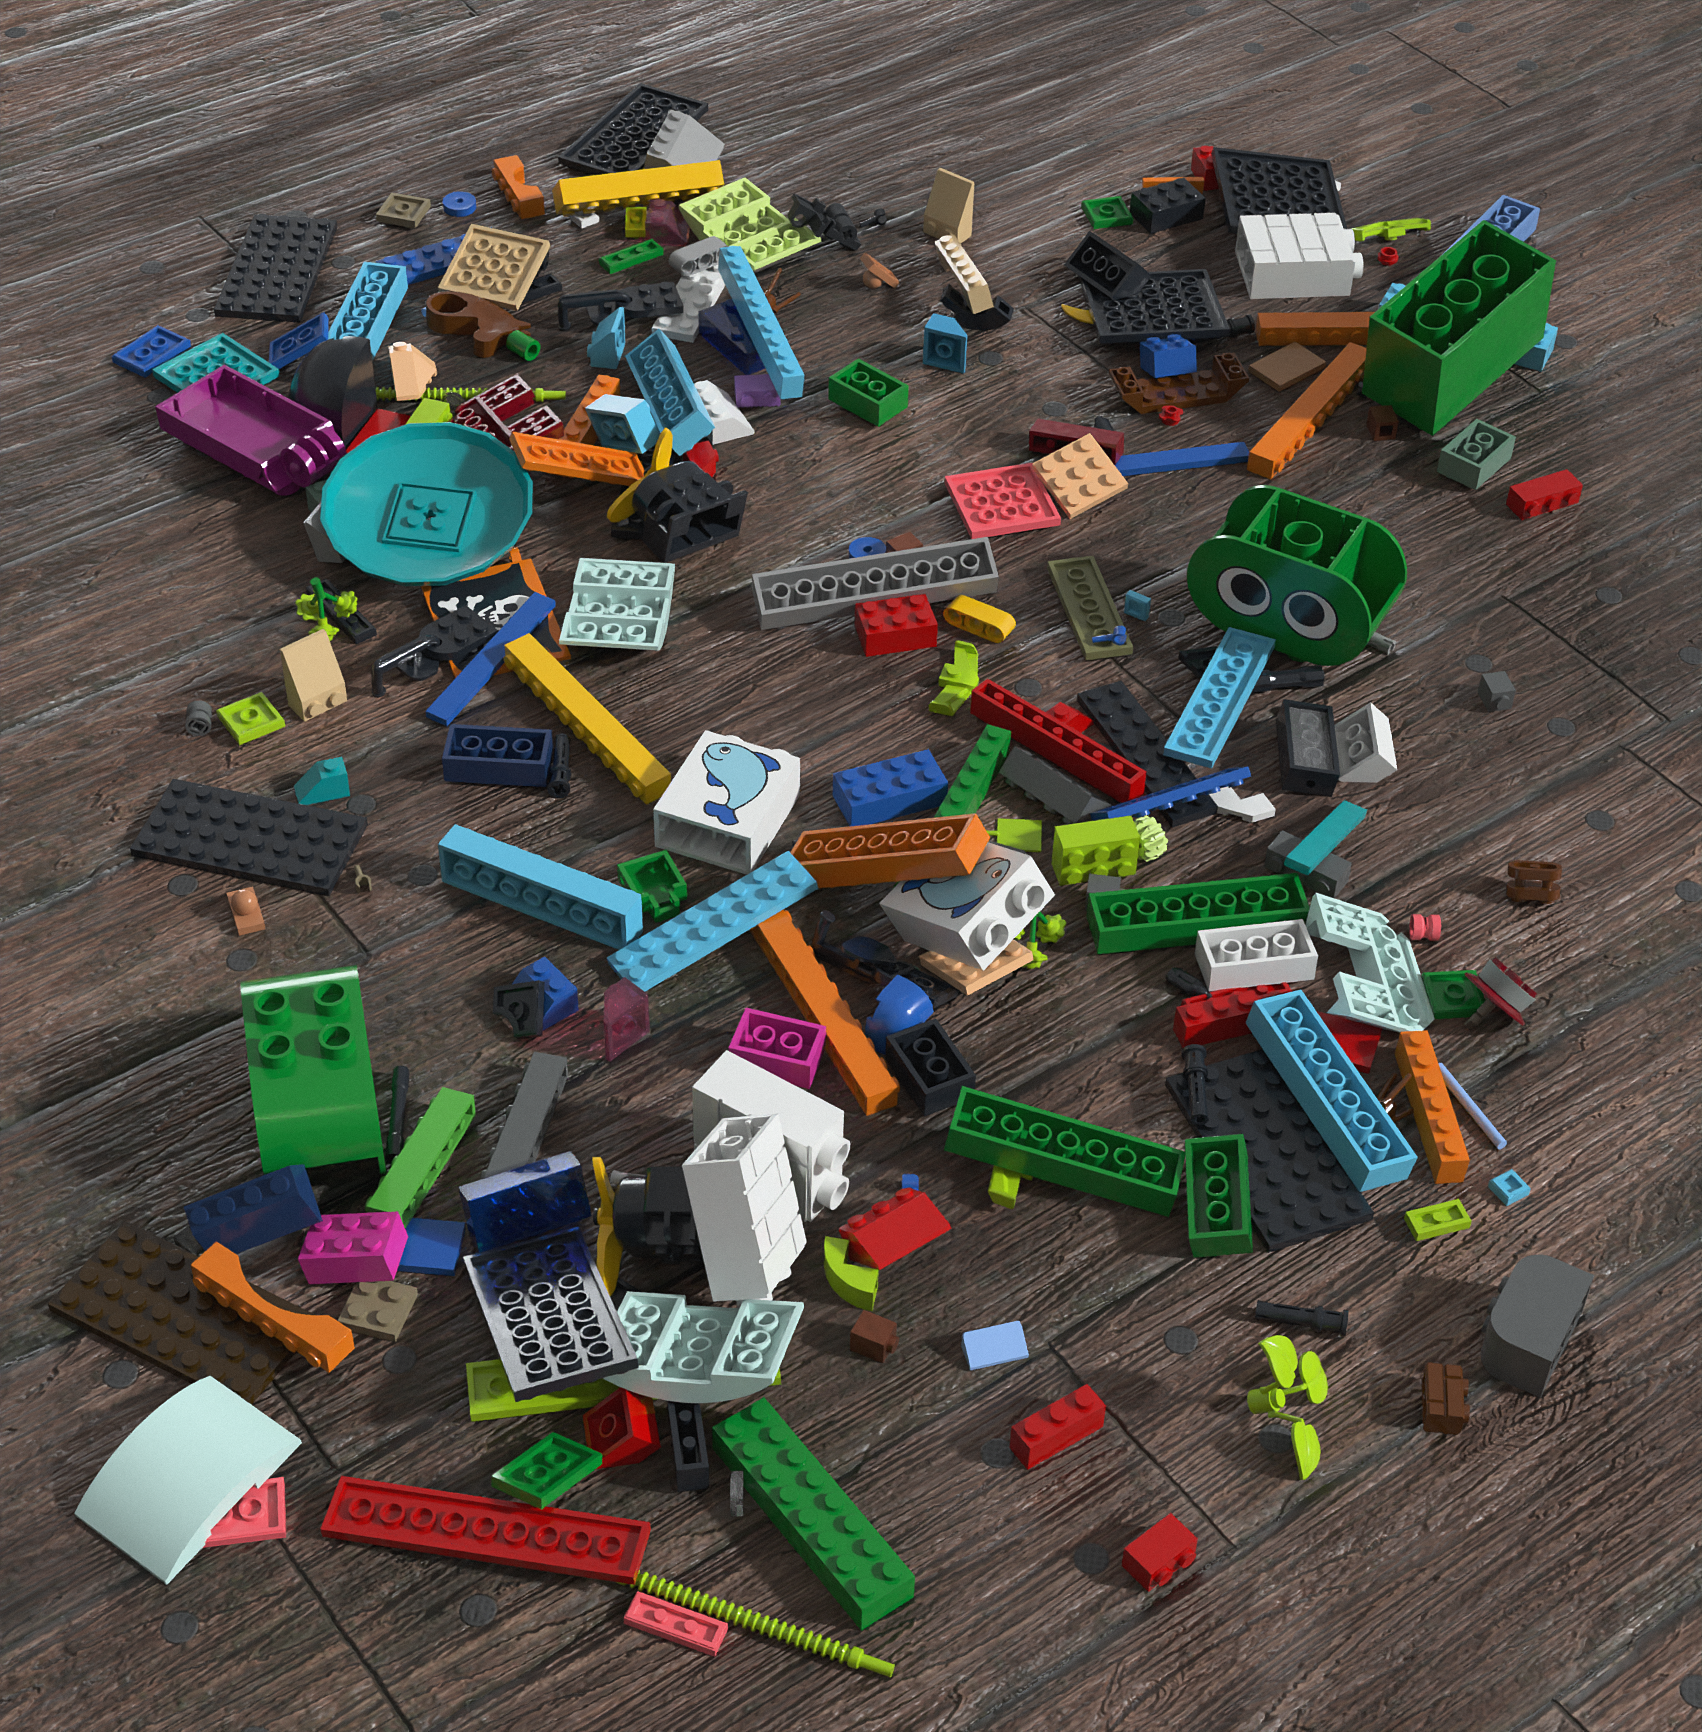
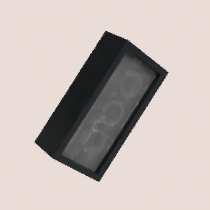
[1276,699,1340,797]

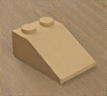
[923,168,974,244]
[280,629,347,722]

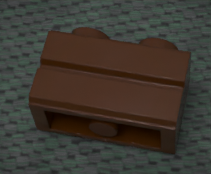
[1421,1362,1470,1435]

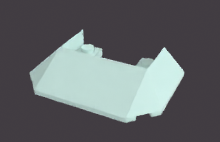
[1305,893,1435,1033]

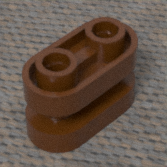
[1506,860,1562,904]

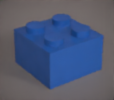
[1140,334,1197,378]

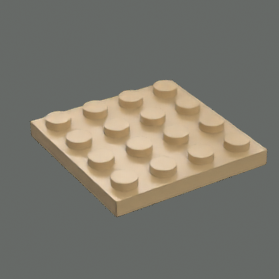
[438,224,550,311]

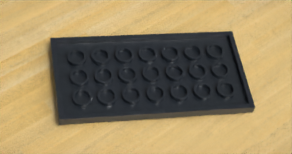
[558,83,709,175]
[214,214,337,323]
[130,779,368,896]
[1165,1049,1374,1253]
[463,1226,639,1402]

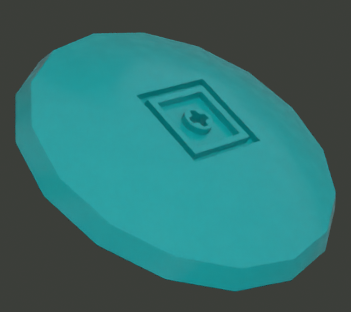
[320,422,533,586]

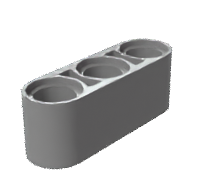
[669,236,729,277]

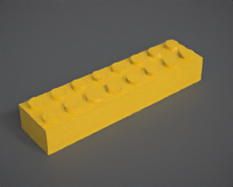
[552,160,724,217]

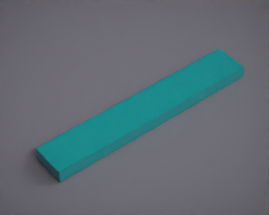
[1284,800,1367,875]

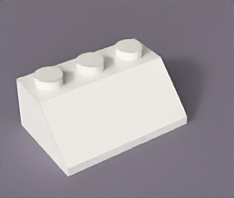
[694,380,754,445]
[1335,702,1397,783]

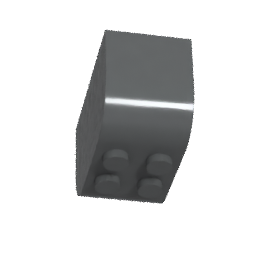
[1480,1255,1594,1398]

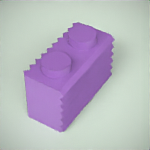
[734,374,781,408]

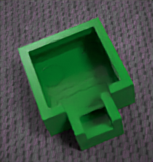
[617,850,687,923]

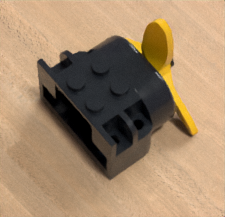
[607,428,748,563]
[592,1157,705,1296]

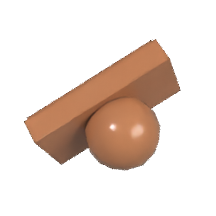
[860,253,900,289]
[226,887,265,936]

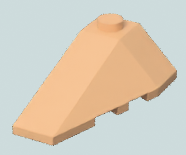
[388,342,437,401]

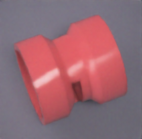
[1409,914,1441,941]

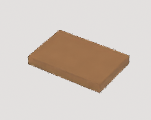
[1248,342,1326,392]

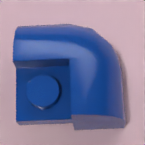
[865,974,934,1054]

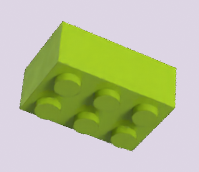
[1051,816,1140,886]

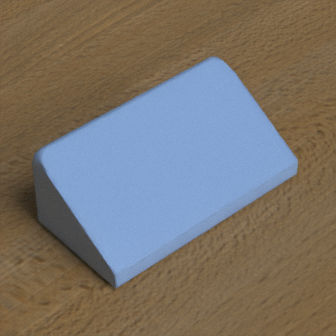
[961,1321,1029,1371]

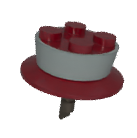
[1464,957,1537,1030]

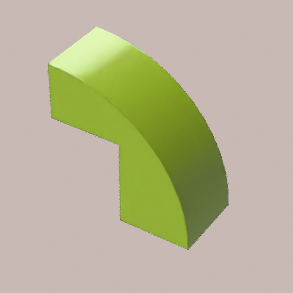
[824,1236,879,1311]

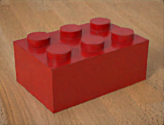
[854,594,938,657]

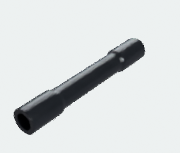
[385,1066,410,1164]

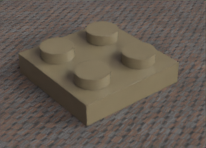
[376,193,431,228]
[338,1281,418,1342]

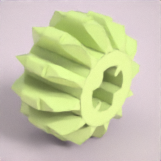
[1134,815,1168,862]

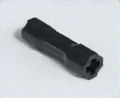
[1251,665,1325,693]

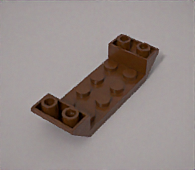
[1109,352,1249,414]

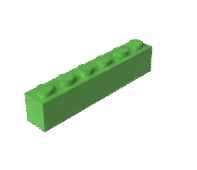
[365,1087,476,1229]

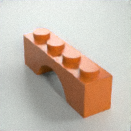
[492,155,545,219]

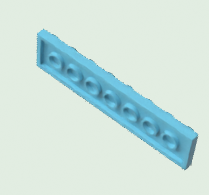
[1163,627,1276,769]
[607,851,818,997]

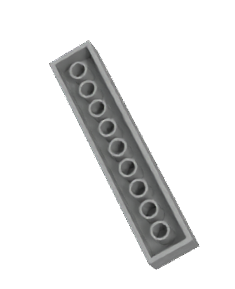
[752,537,999,630]

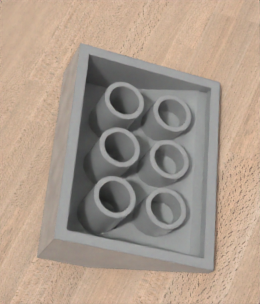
[644,110,725,169]

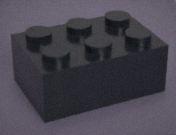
[1130,178,1206,234]
[885,1018,976,1117]

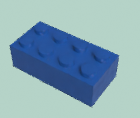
[833,749,948,826]

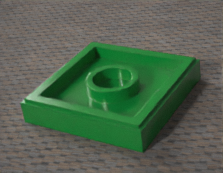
[1081,196,1133,229]
[1421,970,1485,1019]

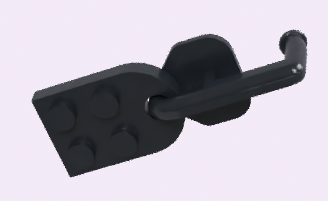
[558,282,684,331]
[371,605,498,698]
[811,910,958,1009]

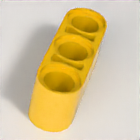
[943,595,1016,643]

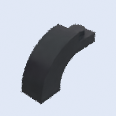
[940,284,1014,331]

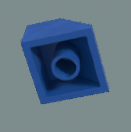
[512,957,579,1031]

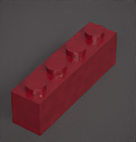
[1029,419,1124,465]

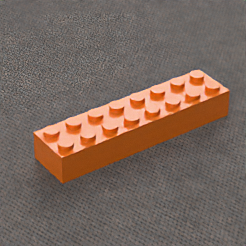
[790,813,990,888]

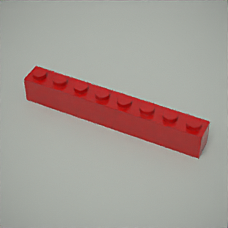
[970,678,1146,803]

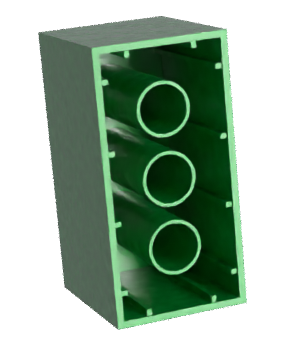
[1362,220,1556,436]

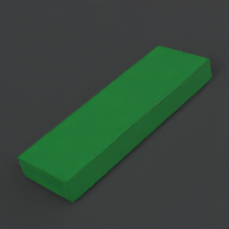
[599,239,664,274]

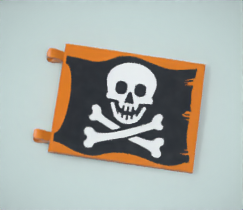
[420,547,571,678]

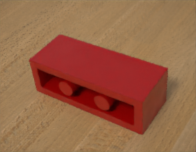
[1506,469,1583,520]
[1173,990,1259,1048]
[1009,1384,1106,1470]

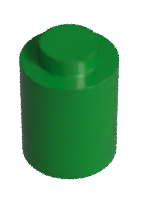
[506,330,540,361]

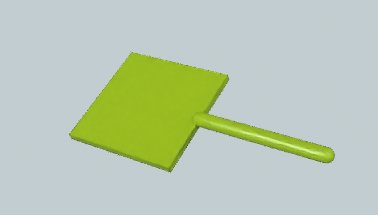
[986,818,1042,852]

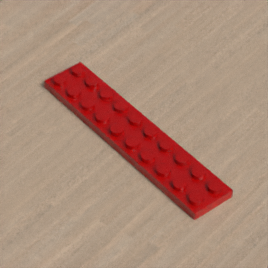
[320,1476,651,1585]

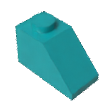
[294,757,350,805]

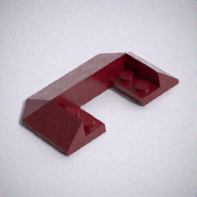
[447,374,564,452]

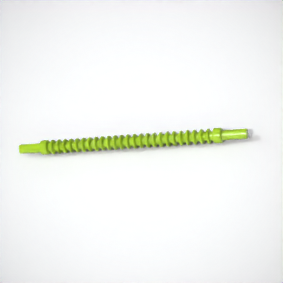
[375,387,566,402]
[616,1570,895,1678]

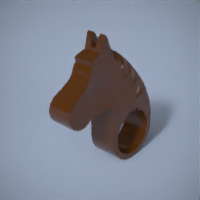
[426,291,531,358]

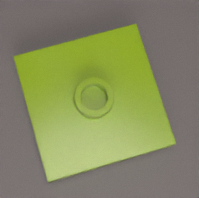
[216,692,285,745]

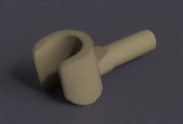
[354,865,372,893]

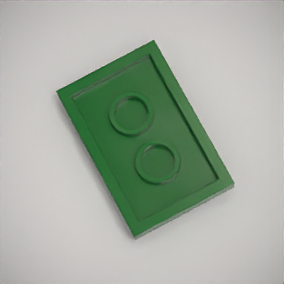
[491,1432,602,1510]

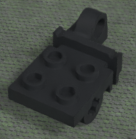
[788,193,862,251]

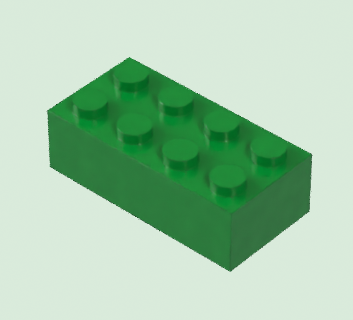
[1185,1134,1253,1258]

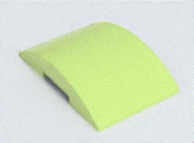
[679,178,821,270]

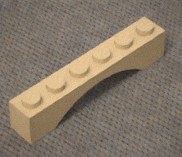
[935,235,994,314]

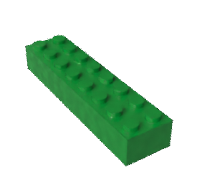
[1086,873,1310,954]
[944,1086,1186,1217]
[712,1397,915,1631]

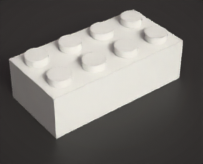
[1195,919,1318,991]

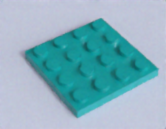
[152,333,279,393]

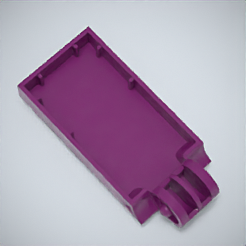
[155,365,347,495]

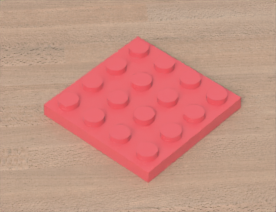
[944,463,1061,539]

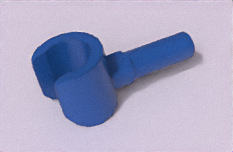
[1092,626,1127,645]
[902,1174,919,1191]

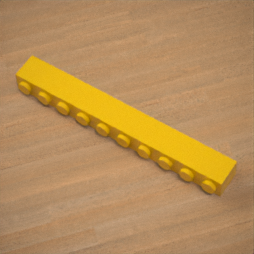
[504,633,671,805]

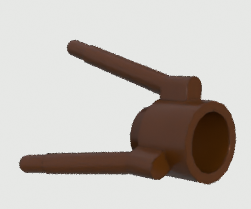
[763,268,801,314]
[1376,1073,1414,1124]

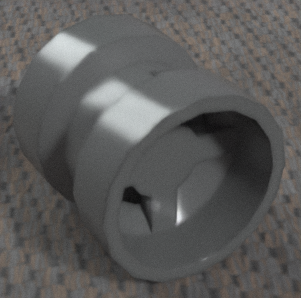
[185,700,212,736]

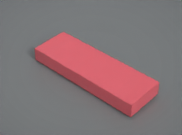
[624,1591,728,1657]

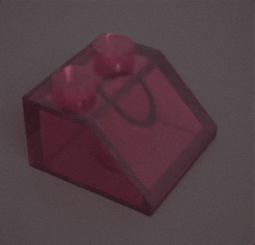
[645,199,691,247]
[604,977,650,1062]

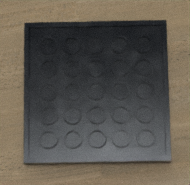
[1211,147,1347,234]
[1080,269,1230,345]

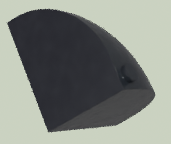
[288,336,378,450]

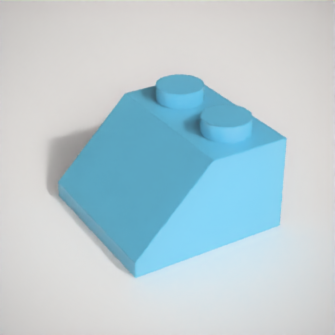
[587,307,625,369]

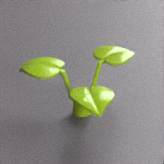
[1247,1335,1328,1480]

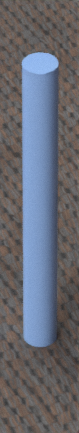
[1438,1063,1507,1149]

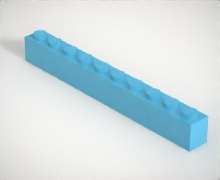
[718,246,804,399]

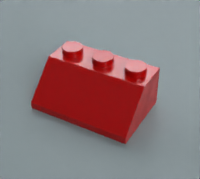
[838,1188,951,1270]

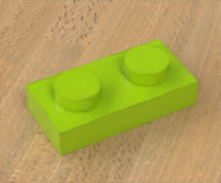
[625,207,647,238]
[1404,1199,1472,1241]

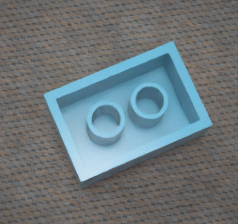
[585,394,660,454]

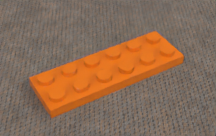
[509,432,645,487]

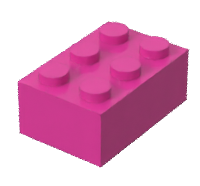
[729,1008,826,1089]
[298,1211,408,1284]

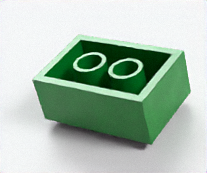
[828,358,909,427]

